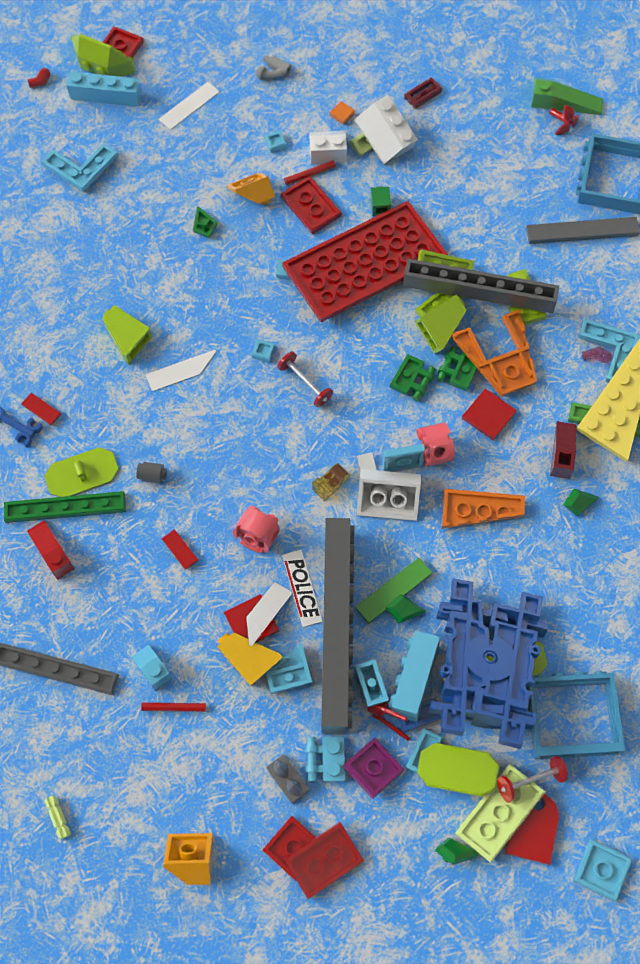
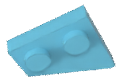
[266,643,312,695]

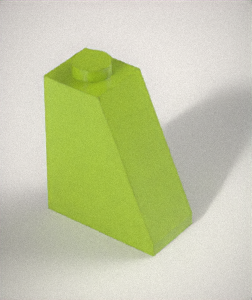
[414,294,467,354]
[102,305,152,365]

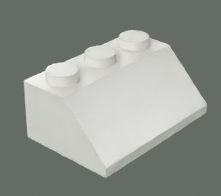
[355,95,418,165]
[357,469,421,521]

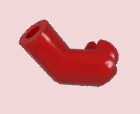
[28,68,51,88]

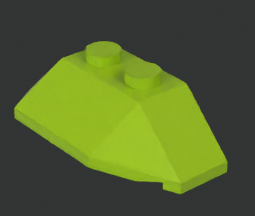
[71,34,136,77]

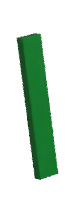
[4,491,126,523]

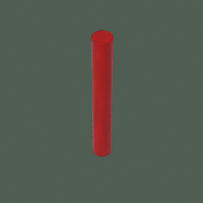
[284,160,336,185]
[141,702,206,712]

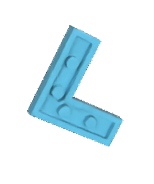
[41,143,118,192]
[578,318,640,383]

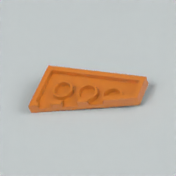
[441,489,525,529]

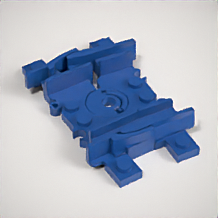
[429,578,548,749]

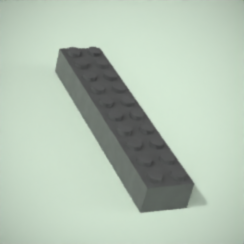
[321,518,355,735]

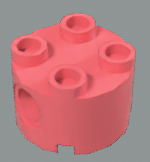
[417,422,455,467]
[232,506,280,553]

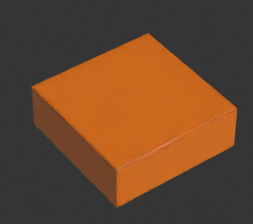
[330,101,355,125]

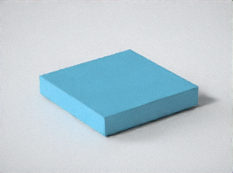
[382,444,425,472]
[573,839,633,902]

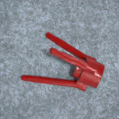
[367,698,410,741]

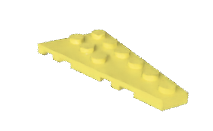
[576,339,640,462]

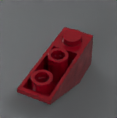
[550,421,576,479]

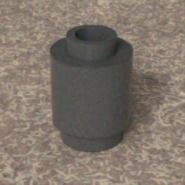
[136,462,167,484]

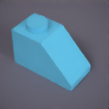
[132,645,172,691]
[354,659,389,707]

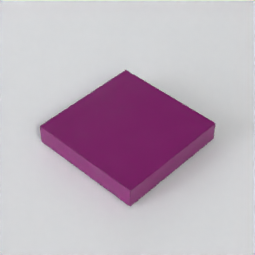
[343,738,405,799]

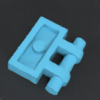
[305,737,345,782]

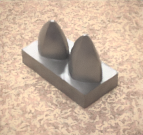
[266,754,310,804]

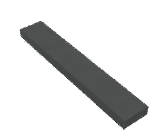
[526,217,640,244]
[0,643,119,696]

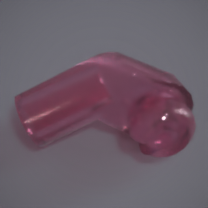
[582,347,612,363]

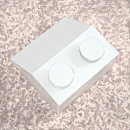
[309,131,347,164]

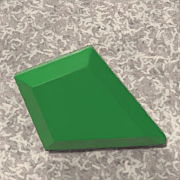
[193,207,218,238]
[563,489,599,517]
[386,594,426,624]
[435,838,479,865]

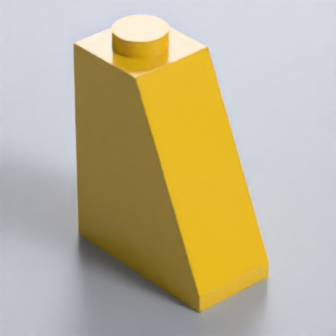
[217,632,283,686]

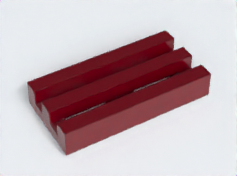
[404,77,442,109]

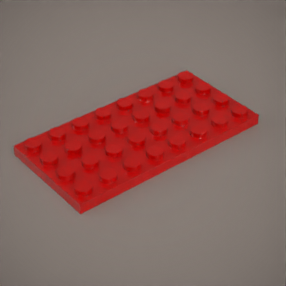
[282,201,448,323]

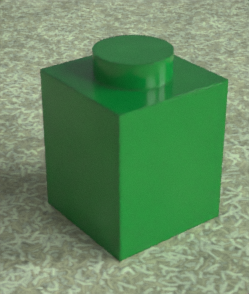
[370,186,391,217]

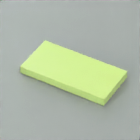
[455,763,545,863]

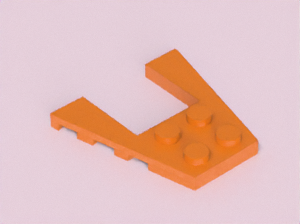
[451,309,537,397]

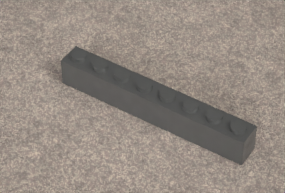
[403,259,559,313]

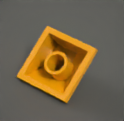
[226,172,275,205]
[163,833,213,885]

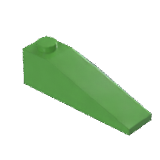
[531,77,603,115]

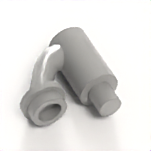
[256,55,292,80]

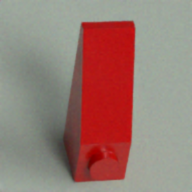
[27,521,75,580]

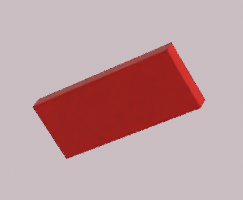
[21,393,61,426]
[161,529,198,570]

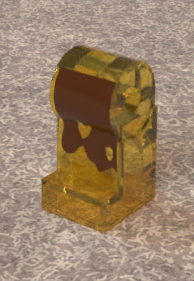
[312,463,351,502]

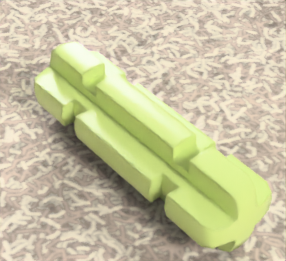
[45,796,71,839]

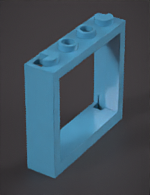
[575,133,640,214]
[526,670,625,759]

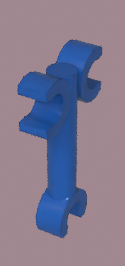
[0,407,43,448]

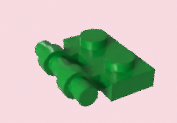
[437,346,477,391]
[390,354,436,402]

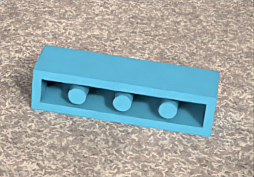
[66,72,142,107]
[389,630,440,722]

